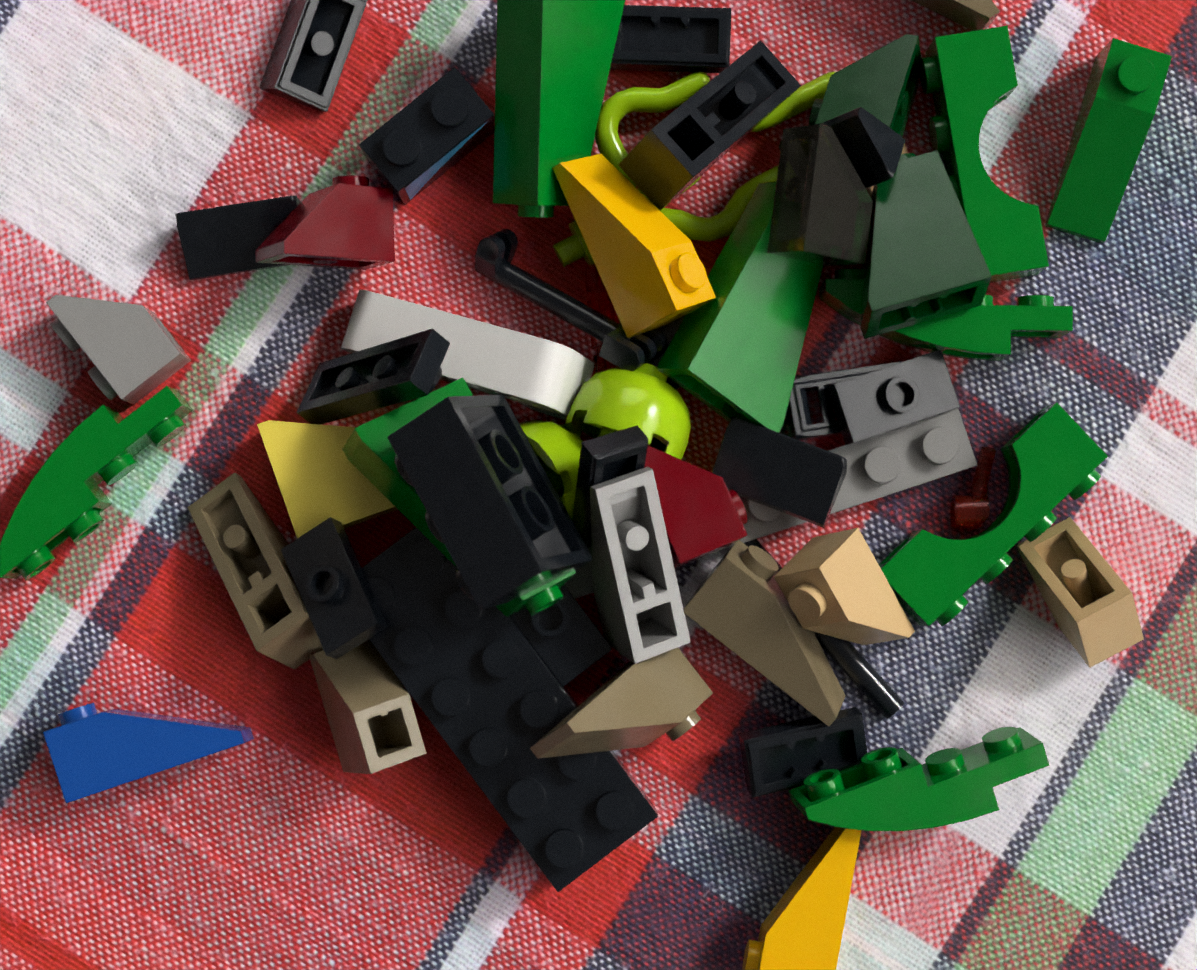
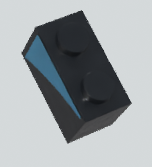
[359,67,495,205]

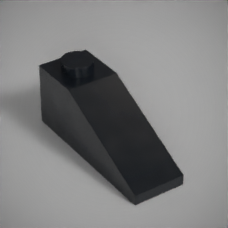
[619,40,801,211]

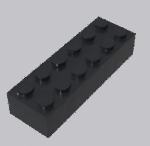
[362,528,658,892]

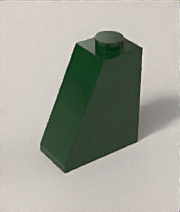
[860,150,992,339]

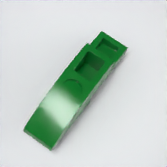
[819,269,1073,361]
[0,386,193,581]
[789,727,1050,831]

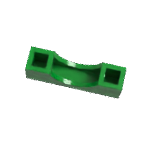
[920,26,1049,283]
[879,402,1108,626]

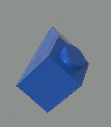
[43,703,254,803]

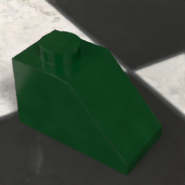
[809,34,921,137]

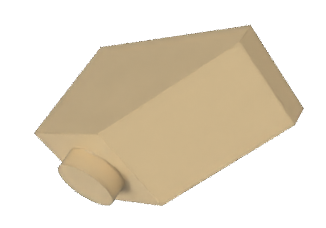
[1017,517,1144,668]
[774,528,915,645]

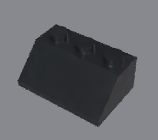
[387,395,594,610]

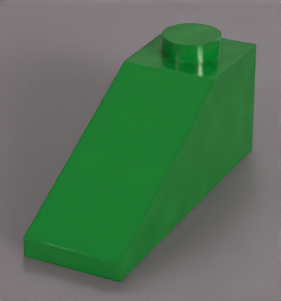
[1045,38,1172,243]

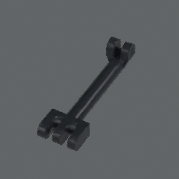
[475,229,668,371]

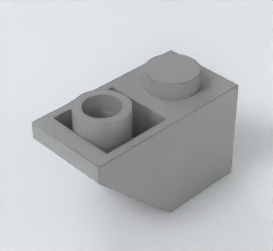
[46,295,191,405]

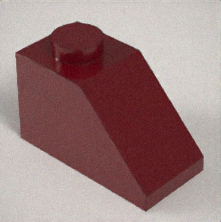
[255,175,395,270]
[645,446,748,568]

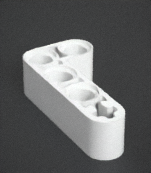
[341,290,595,420]

